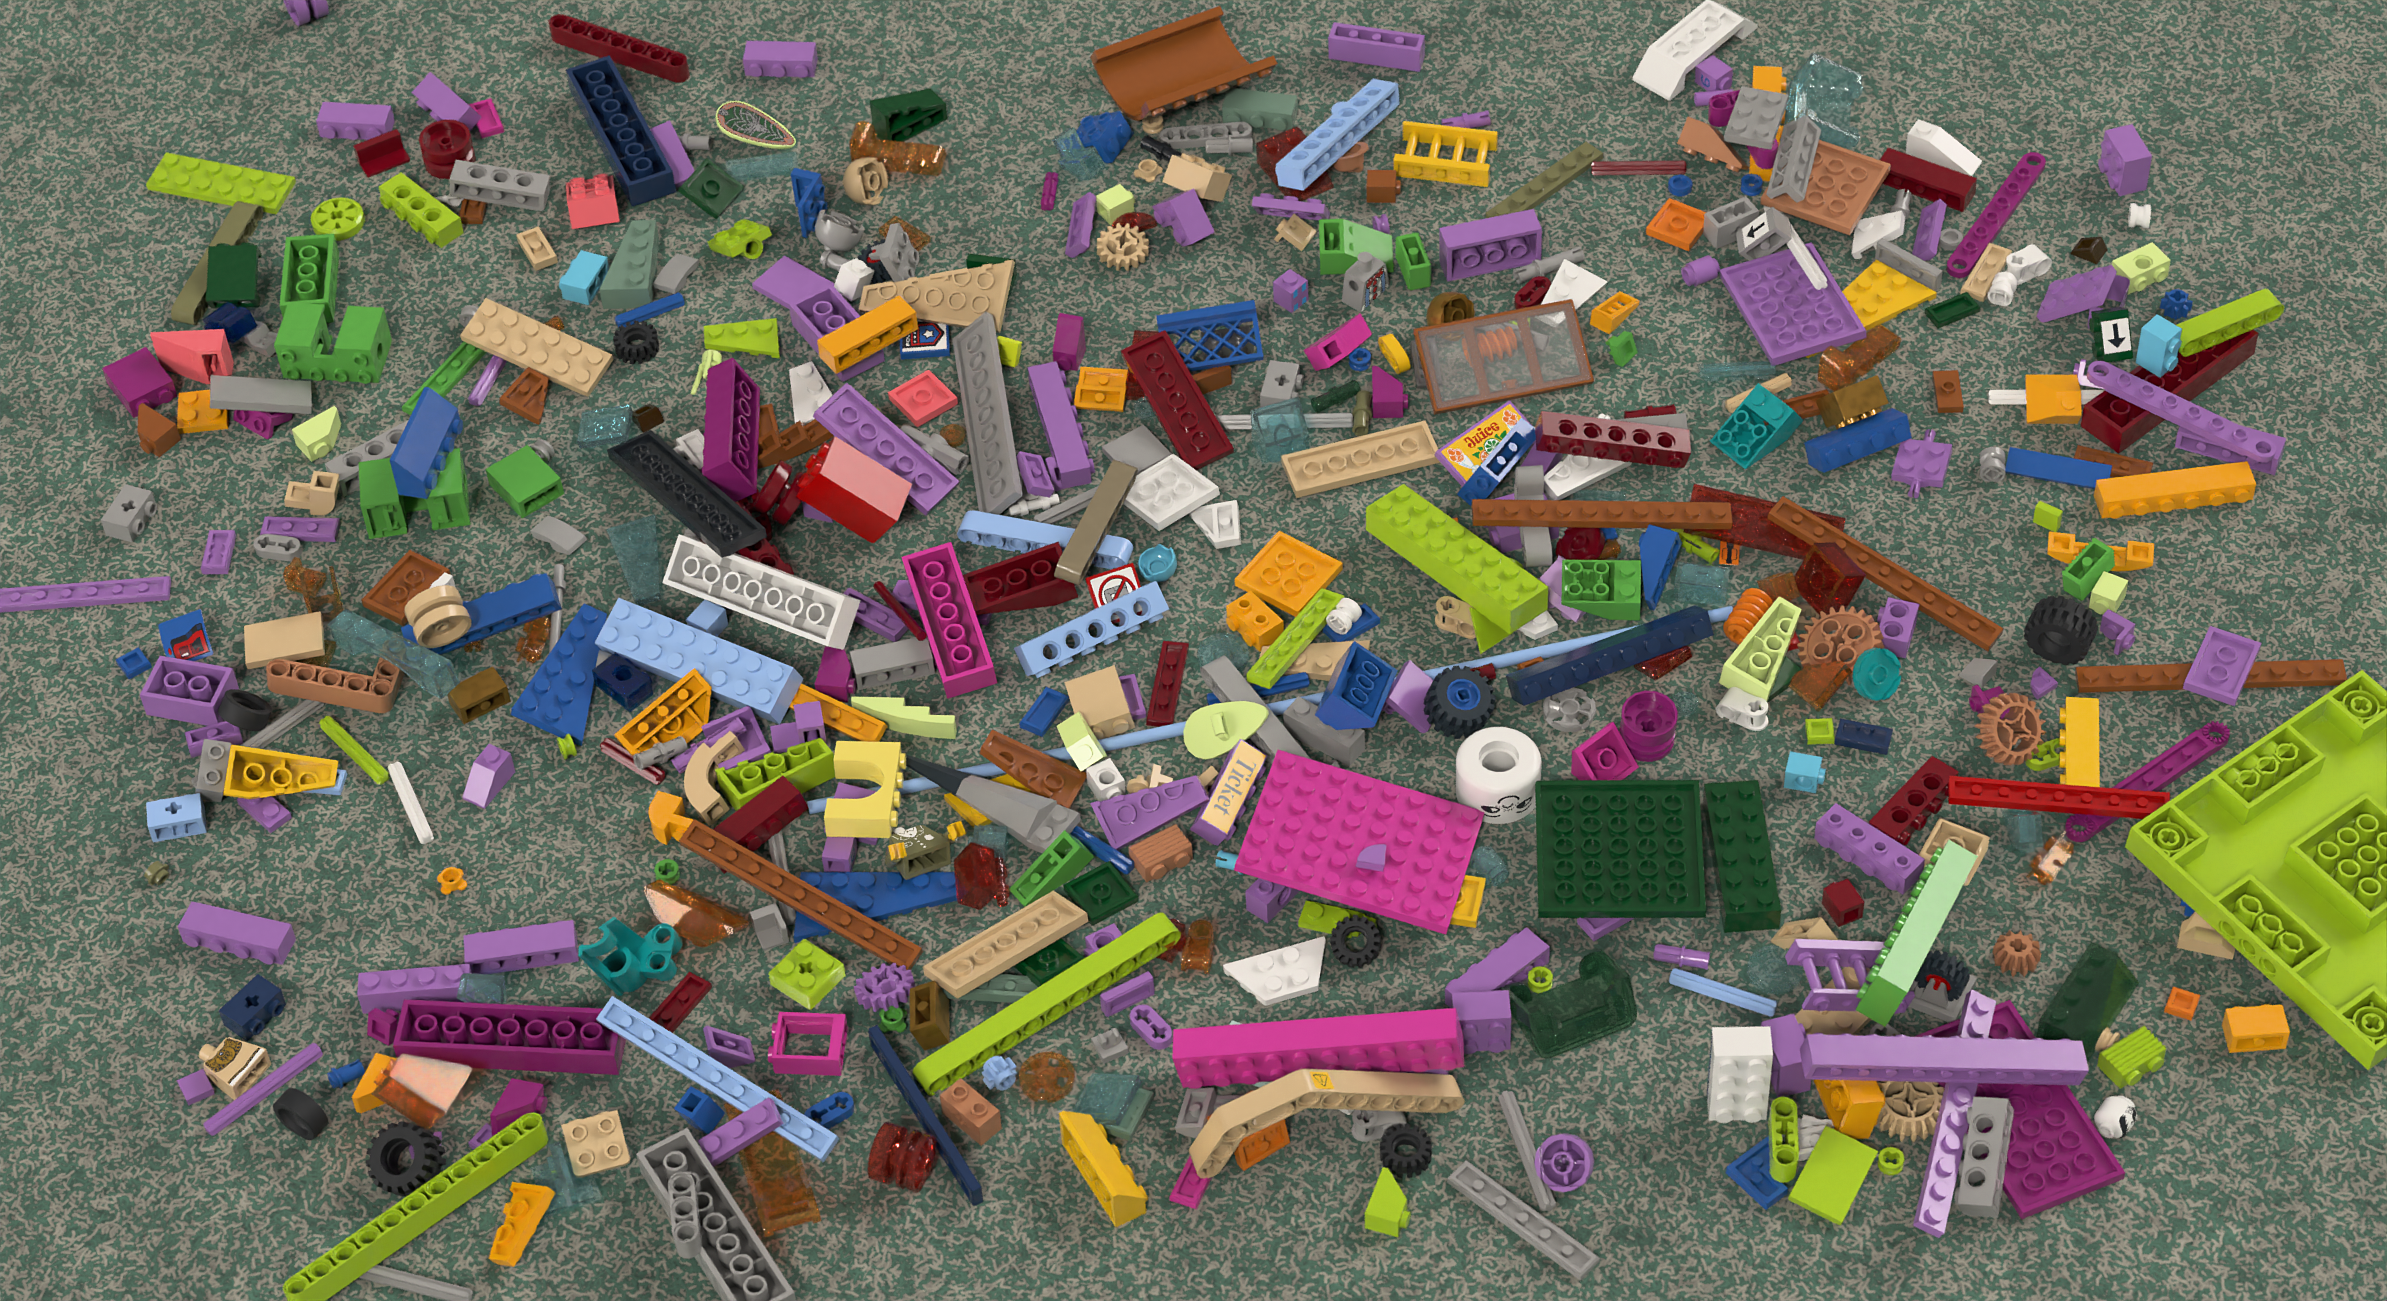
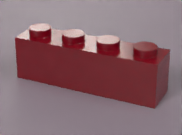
[1880,147,1977,212]
[713,775,808,874]

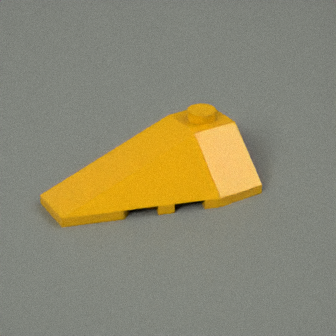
[223,745,338,799]

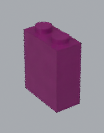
[102,347,177,418]

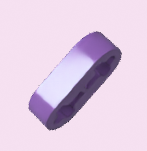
[1130,1005,1173,1050]

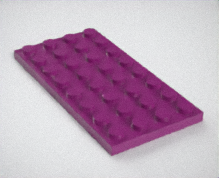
[1913,1000,2125,1219]

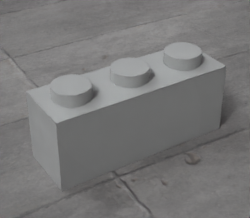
[850,636,935,690]
[1283,696,1365,767]

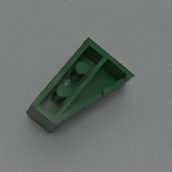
[869,88,948,149]

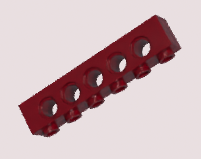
[1535,411,1691,468]

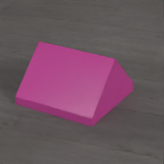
[1571,722,1639,780]

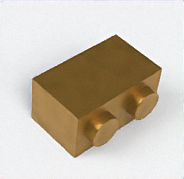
[446,666,511,724]
[909,980,950,1051]

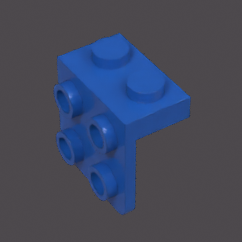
[1065,111,1134,163]
[791,168,827,238]

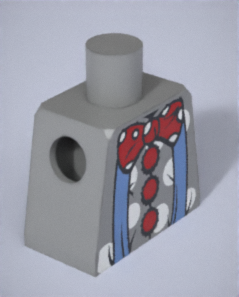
[1342,252,1389,312]

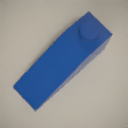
[1639,524,1682,611]

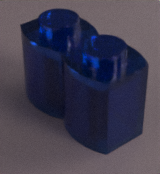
[202,302,258,343]

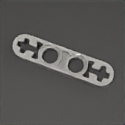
[1160,122,1252,149]

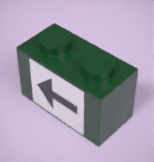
[2089,307,2133,363]

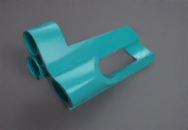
[578,917,682,996]

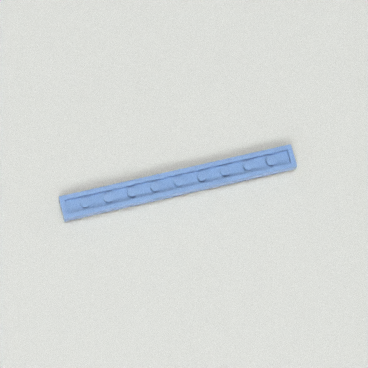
[596,996,839,1163]

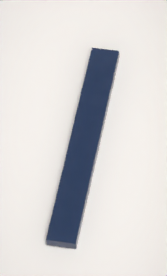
[868,1025,983,1206]

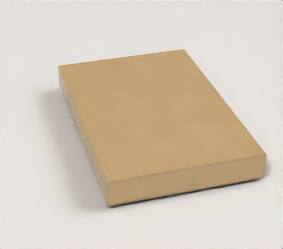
[244,611,325,669]

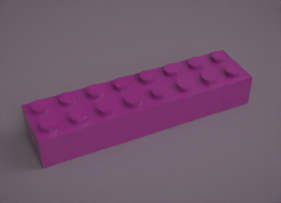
[393,1000,626,1075]

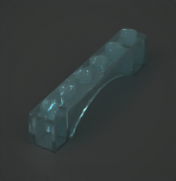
[327,609,460,699]

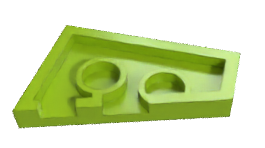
[704,318,780,359]

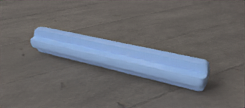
[1669,968,1777,1017]

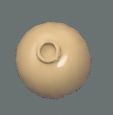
[843,157,888,205]

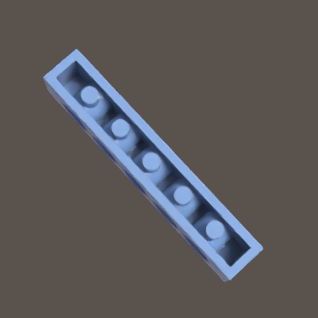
[1014,581,1169,678]

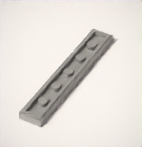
[1447,1160,1600,1281]

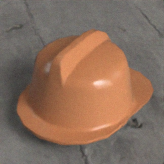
[1333,142,1369,172]

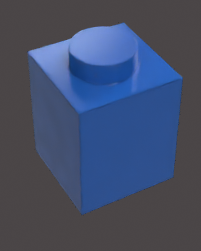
[674,1086,725,1135]

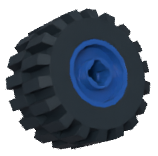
[1423,665,1496,739]

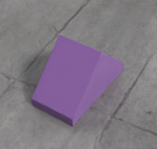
[703,1025,756,1068]

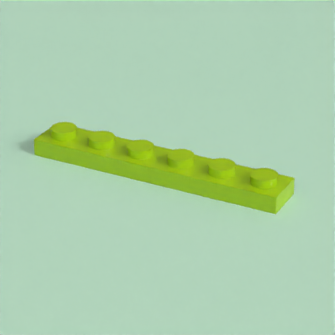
[1247,588,1344,689]

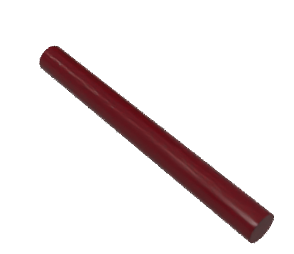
[873,581,927,641]

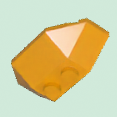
[614,668,712,759]

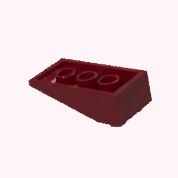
[963,541,1078,615]

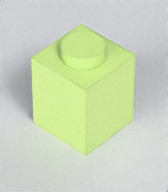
[1096,184,1135,225]
[2089,571,2128,615]

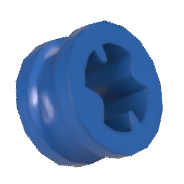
[1740,174,1763,196]
[1349,348,1371,371]

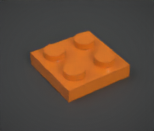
[1646,198,1706,251]

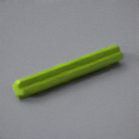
[319,716,389,785]

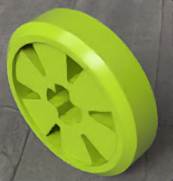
[311,197,365,241]

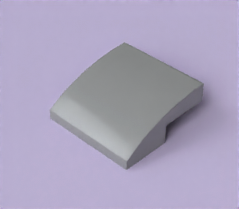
[1175,1088,1243,1139]

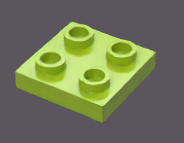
[708,219,772,259]

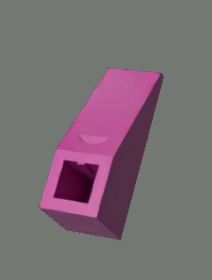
[1304,313,1372,371]

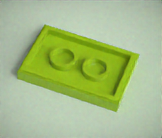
[1788,1126,1878,1226]

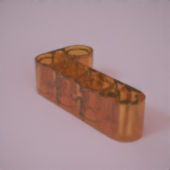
[849,121,946,176]
[1818,324,1901,392]

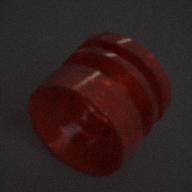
[867,1122,936,1193]

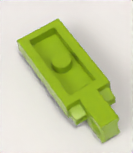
[1298,900,1377,938]

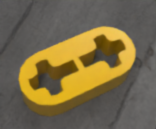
[1378,333,1411,374]

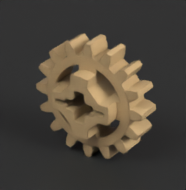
[1097,223,1149,271]

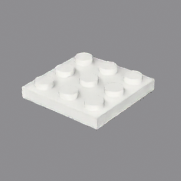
[1123,454,1220,531]

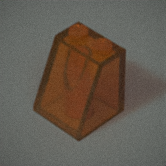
[371,1053,473,1130]

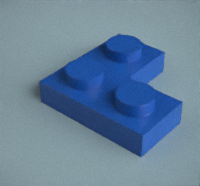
[1726,1136,1788,1210]

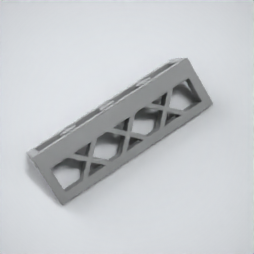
[1766,115,1821,203]

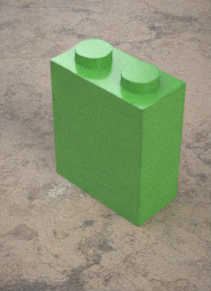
[486,445,564,519]

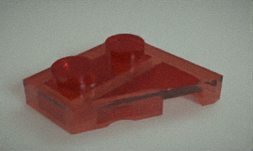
[1634,646,1692,680]

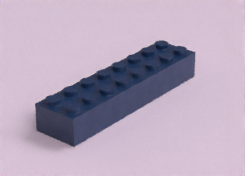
[566,55,676,207]

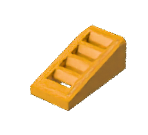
[1590,291,1640,334]

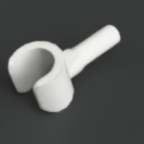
[434,194,463,206]

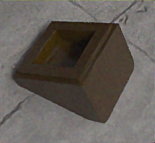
[2071,237,2107,264]
[628,404,664,433]

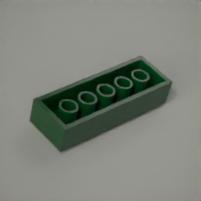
[1703,780,1781,933]

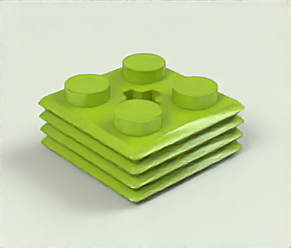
[768,939,846,1010]

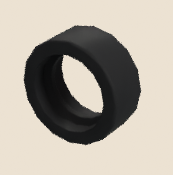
[218,689,272,731]
[273,1088,328,1140]

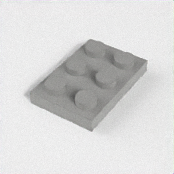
[1724,86,1789,150]

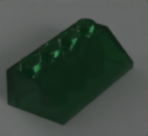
[2036,942,2139,1063]

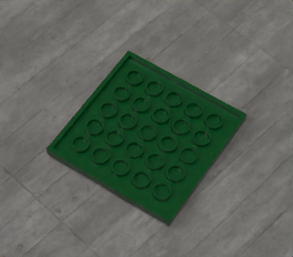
[1535,780,1706,918]

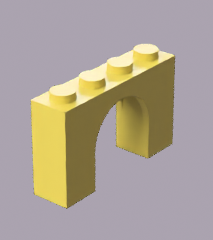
[824,741,906,838]

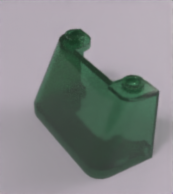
[1501,949,1637,1059]

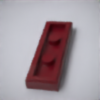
[649,972,712,1033]

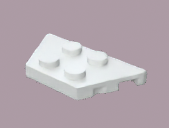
[1223,936,1326,1006]

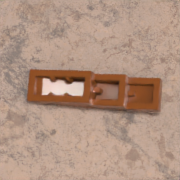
[757,419,834,469]

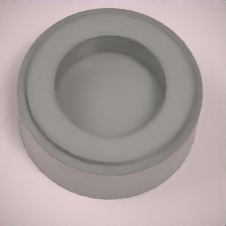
[1938,229,1963,251]

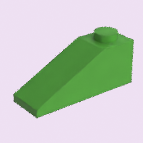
[1009,830,1095,907]

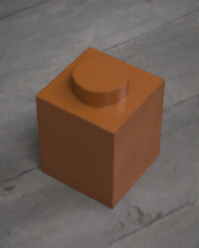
[1366,170,1401,203]

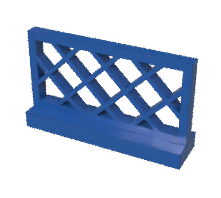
[1156,300,1264,372]

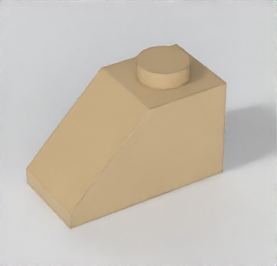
[1771,917,1838,951]

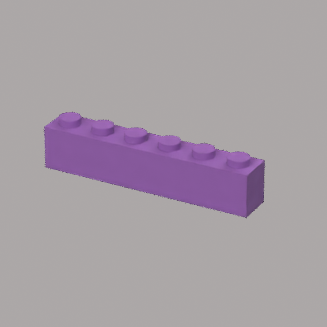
[1027,361,1095,489]

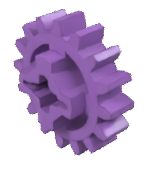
[854,963,916,1012]

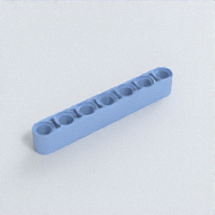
[957,510,1133,569]

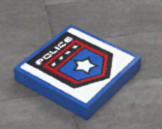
[900,321,950,359]

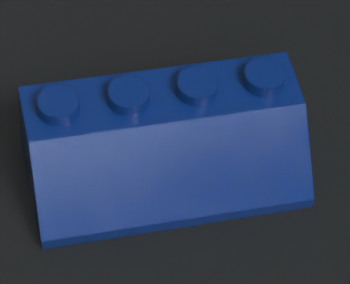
[390,387,463,499]
[1315,641,1398,730]

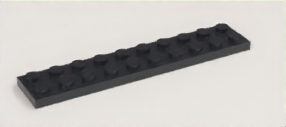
[607,430,767,558]

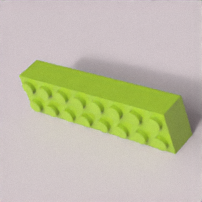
[1366,484,1548,634]

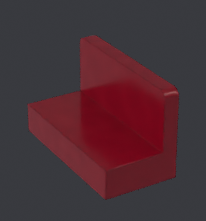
[353,129,410,178]

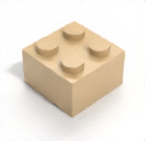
[1162,153,1232,202]

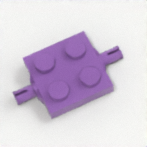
[1891,429,1952,498]

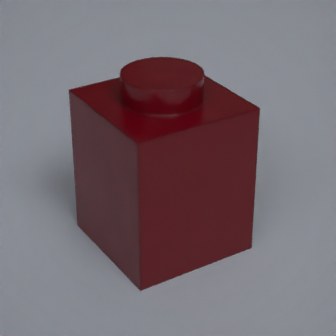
[1822,878,1864,927]

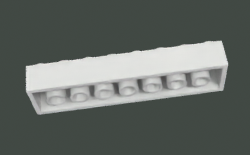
[662,534,861,650]

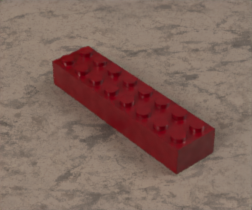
[2081,330,2258,454]

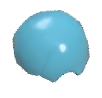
[1138,544,1177,583]

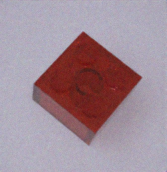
[1790,542,1866,616]

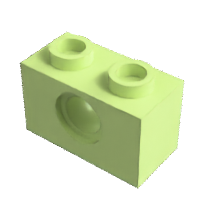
[2112,242,2170,294]

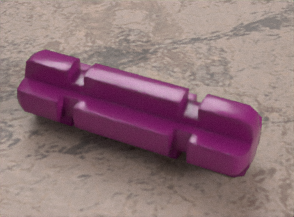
[1040,172,1059,211]

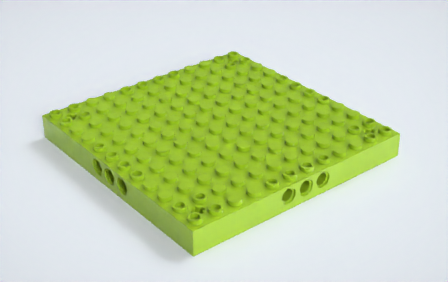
[2125,670,2387,1070]

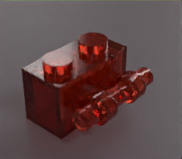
[954,842,1010,910]

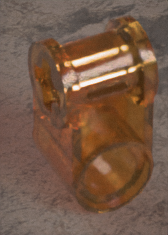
[1181,919,1214,974]

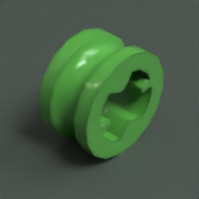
[654,859,680,885]

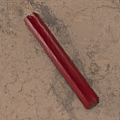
[1591,160,1686,176]

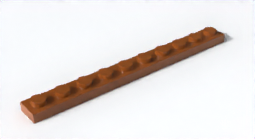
[1767,496,2004,651]
[1471,499,1732,529]
[2075,659,2347,693]
[679,819,923,970]

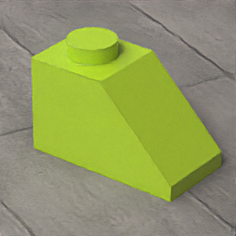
[1365,1167,1411,1237]

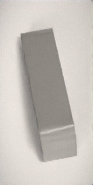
[1514,465,1552,567]

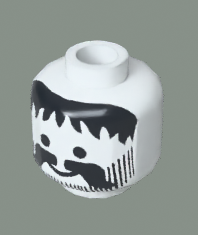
[2094,1096,2138,1138]

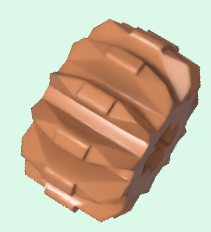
[1992,930,2041,977]

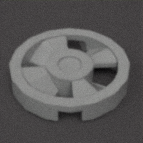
[1543,687,1596,732]

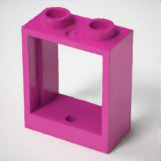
[768,1012,848,1076]

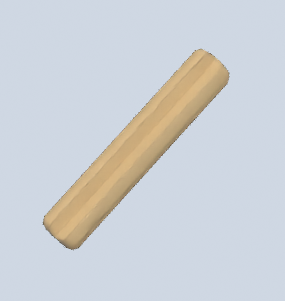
[1725,373,1792,413]

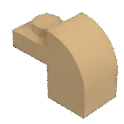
[284,471,340,515]

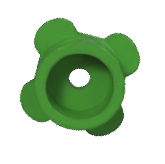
[879,1006,907,1033]

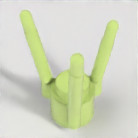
[691,350,722,395]

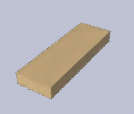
[1960,243,2012,302]

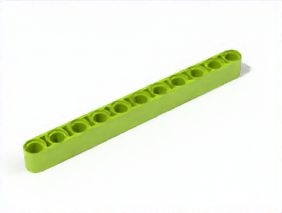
[912,912,1181,1096]
[283,1113,548,1301]

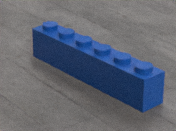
[401,573,562,663]

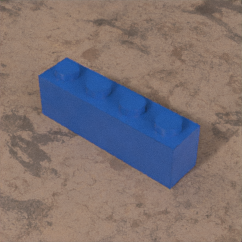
[1804,408,1912,473]

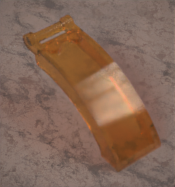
[724,1089,821,1237]

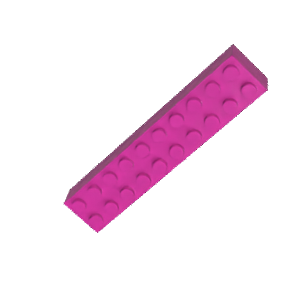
[1172,1008,1464,1089]

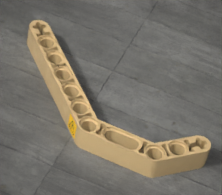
[1189,1069,1464,1179]

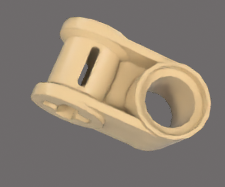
[1435,596,1476,639]

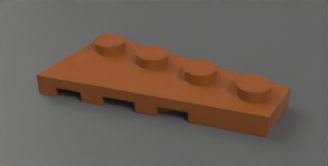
[979,730,1087,809]

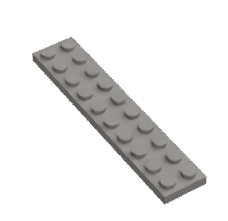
[952,312,1023,515]

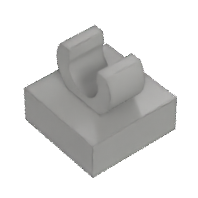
[1091,1028,1129,1064]

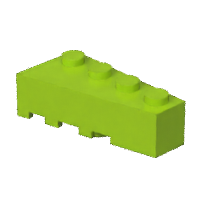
[715,738,835,811]

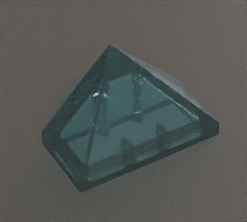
[457,973,507,1004]

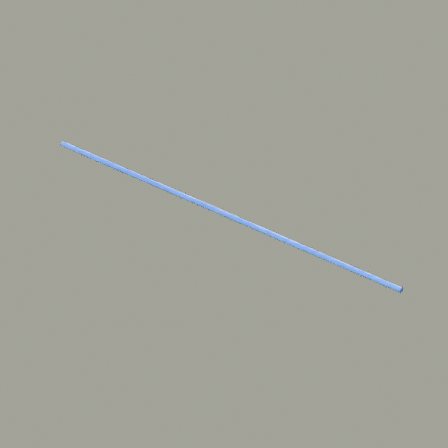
[807,606,1733,814]

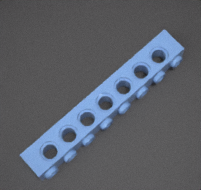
[1276,79,1400,191]

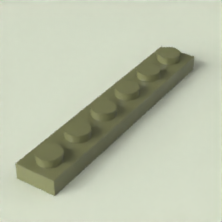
[1486,142,1603,218]

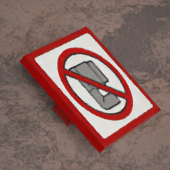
[1085,563,1142,624]

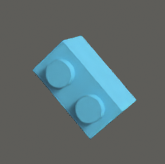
[559,250,609,305]
[2136,314,2182,377]

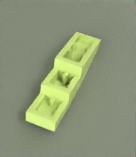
[851,697,957,739]

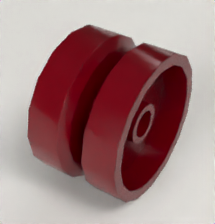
[419,120,476,179]
[753,460,804,526]

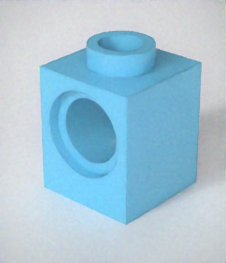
[1784,751,1826,793]

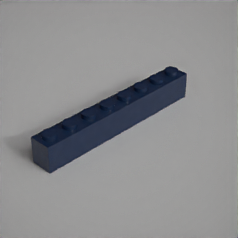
[1506,605,1714,706]

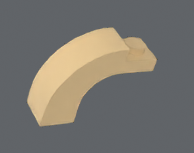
[684,731,745,826]

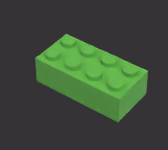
[280,234,339,323]

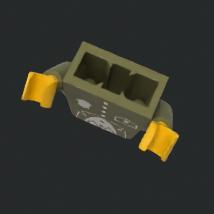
[885,821,966,880]

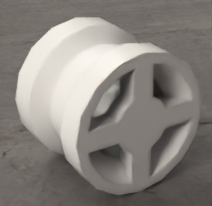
[2128,203,2151,228]

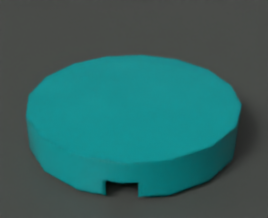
[1852,648,1901,701]

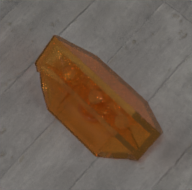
[643,879,749,947]

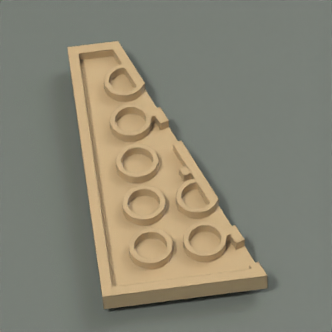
[859,260,1015,333]

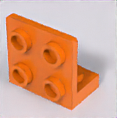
[1207,1090,1290,1171]

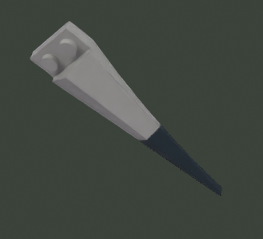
[906,755,1081,853]

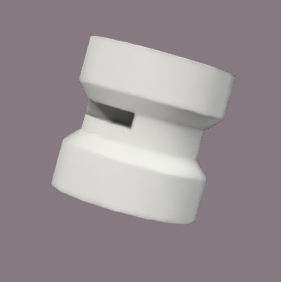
[1988,272,2018,306]
[1326,598,1362,634]

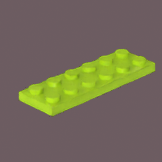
[146,152,296,214]

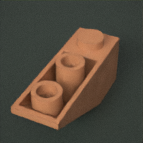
[1677,117,1749,173]

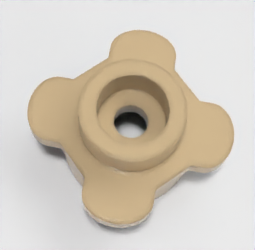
[1134,159,1162,182]

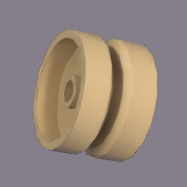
[404,585,472,648]

